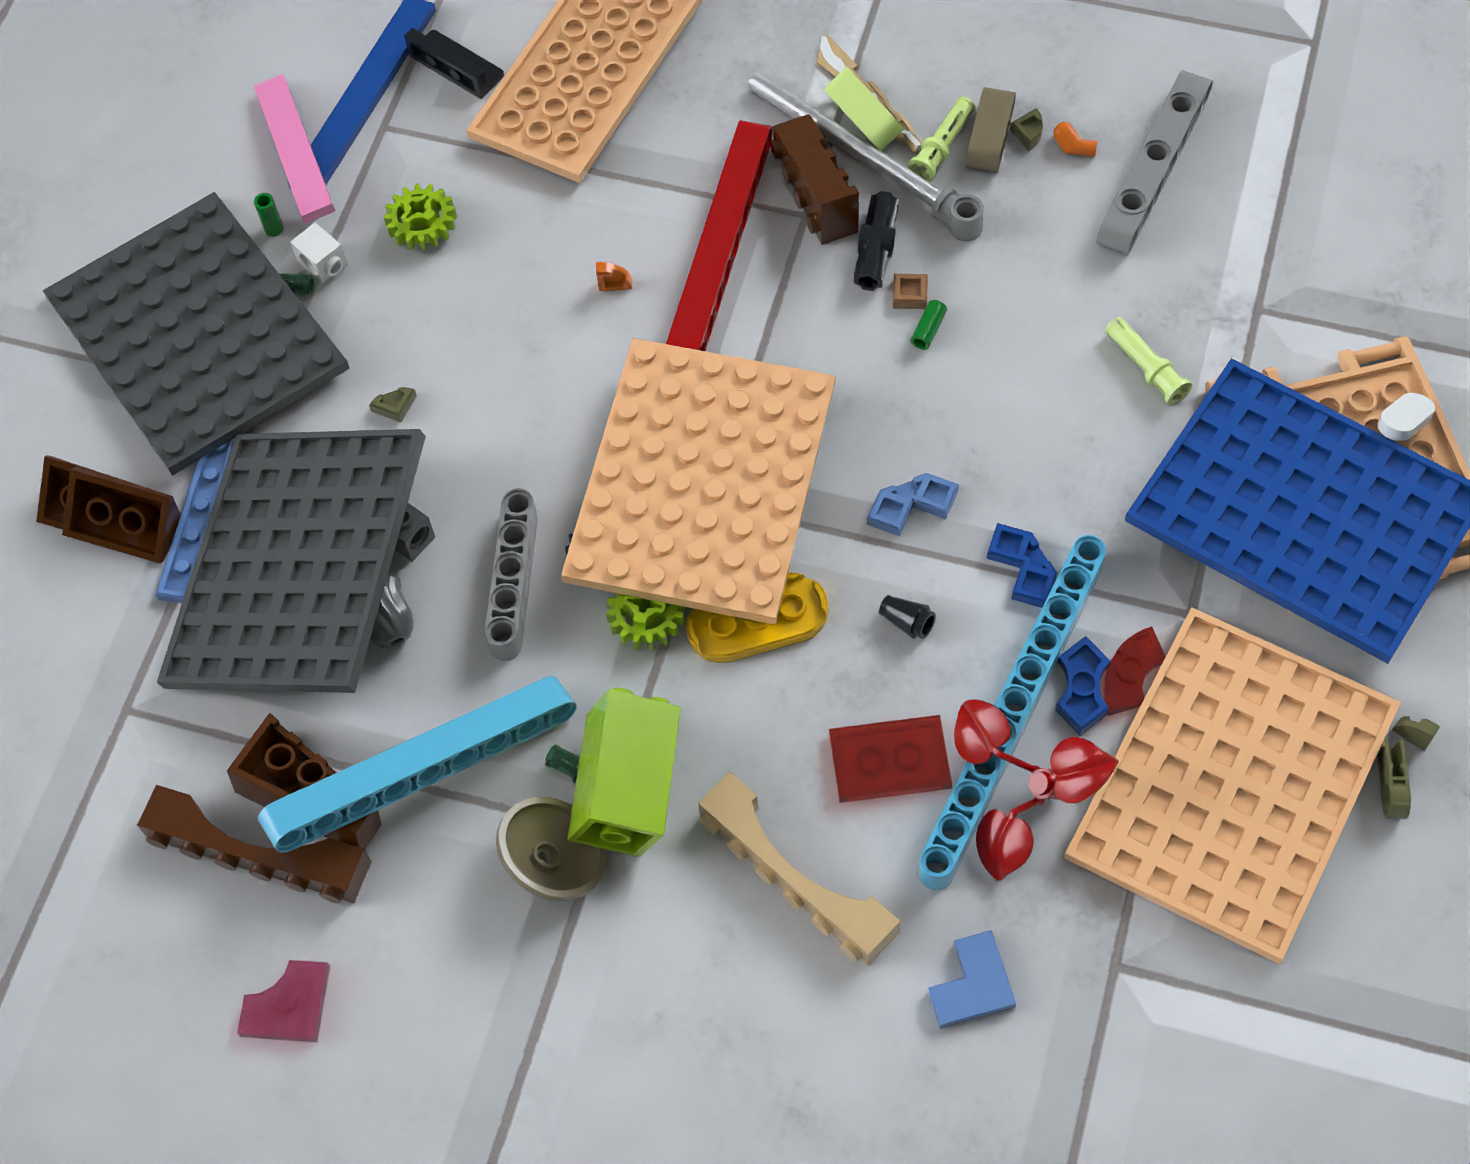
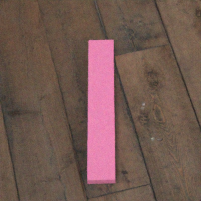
[254,74,335,224]

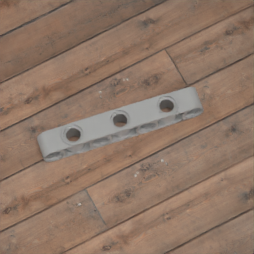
[1096,70,1213,255]

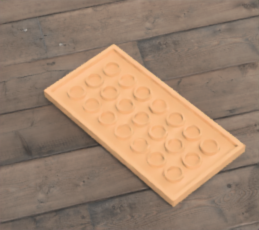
[467,0,703,183]

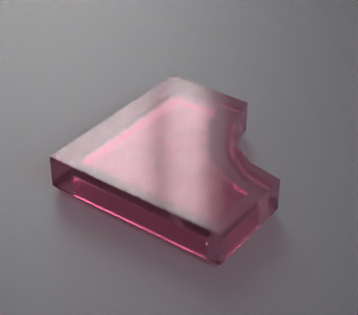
[237,960,330,1043]

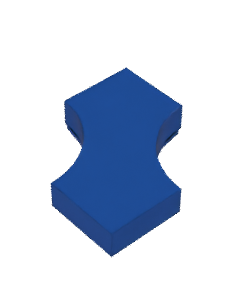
[1055,636,1111,736]

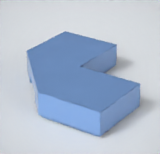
[867,473,959,536]

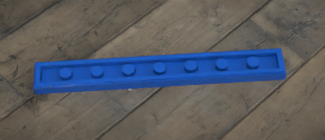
[287,0,436,189]

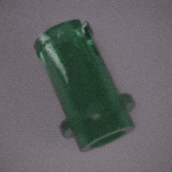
[279,270,315,297]
[545,744,580,784]

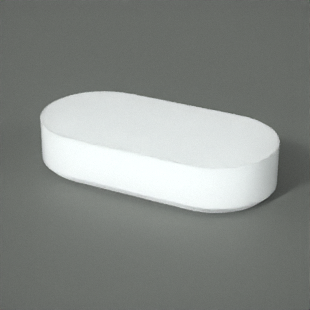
[1378,393,1435,441]

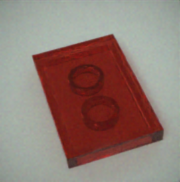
[829,715,952,803]

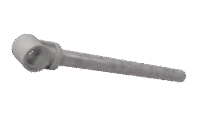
[748,73,984,241]

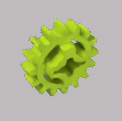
[384,183,457,251]
[606,593,686,650]

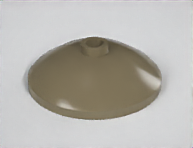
[496,797,607,901]

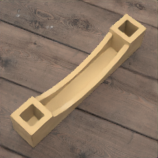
[698,771,900,966]

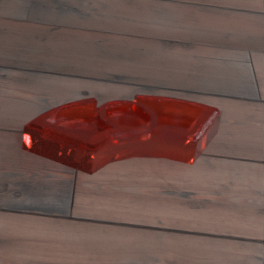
[1103,626,1165,716]

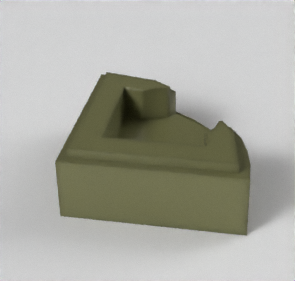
[1010,108,1043,151]
[369,387,417,422]
[1392,716,1440,751]

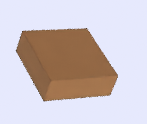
[893,273,928,309]

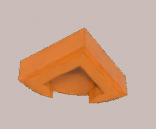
[596,262,632,291]

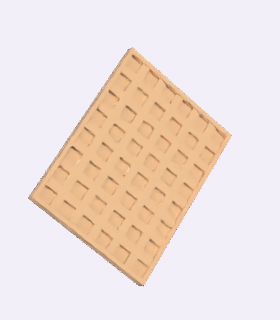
[561,338,836,625]
[1064,607,1401,964]

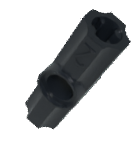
[854,191,899,291]

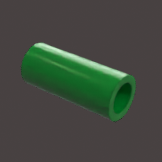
[254,193,284,237]
[910,300,948,350]

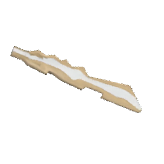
[816,35,922,155]

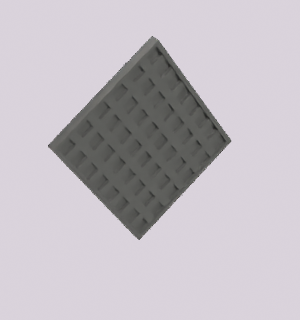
[42,192,350,476]
[157,429,426,693]

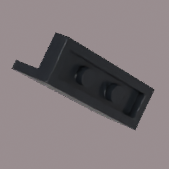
[404,28,504,99]

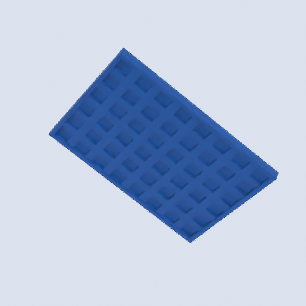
[1125,358,1470,664]

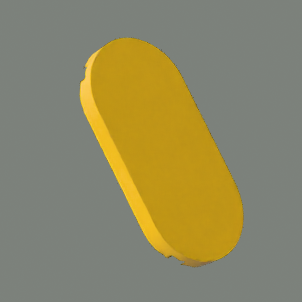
[686,572,828,663]

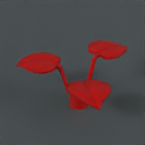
[954,699,1119,881]

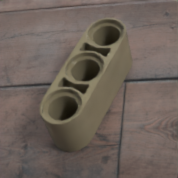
[965,87,1016,173]

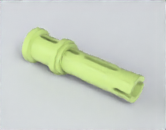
[908,97,976,182]
[1105,317,1192,406]

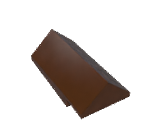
[36,455,181,564]

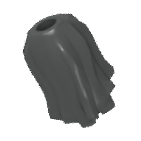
[370,574,414,648]

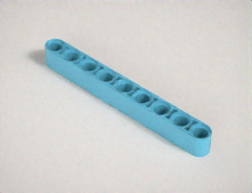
[258,676,577,853]

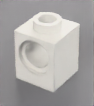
[290,222,347,284]

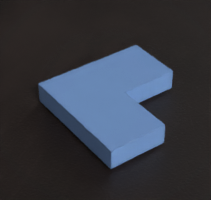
[928,930,1016,1029]

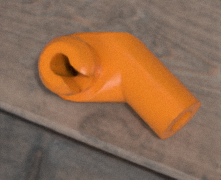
[1054,122,1097,157]

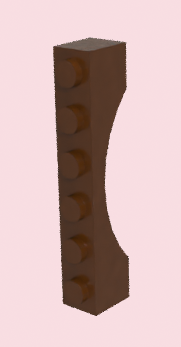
[137,785,372,903]

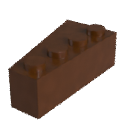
[770,114,859,245]
[227,713,382,849]

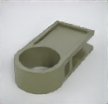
[1377,739,1411,819]

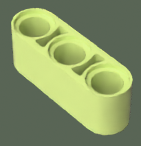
[823,67,904,151]

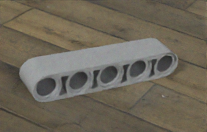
[485,488,538,661]

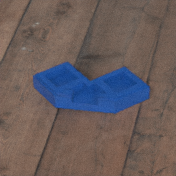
[987,523,1057,608]

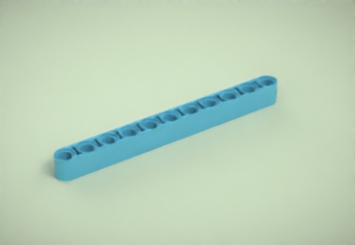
[919,535,1106,890]

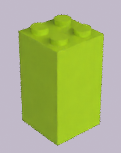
[567,688,681,857]

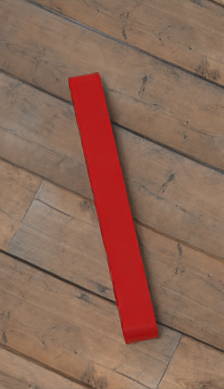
[666,120,773,351]

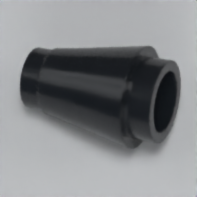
[879,595,936,639]

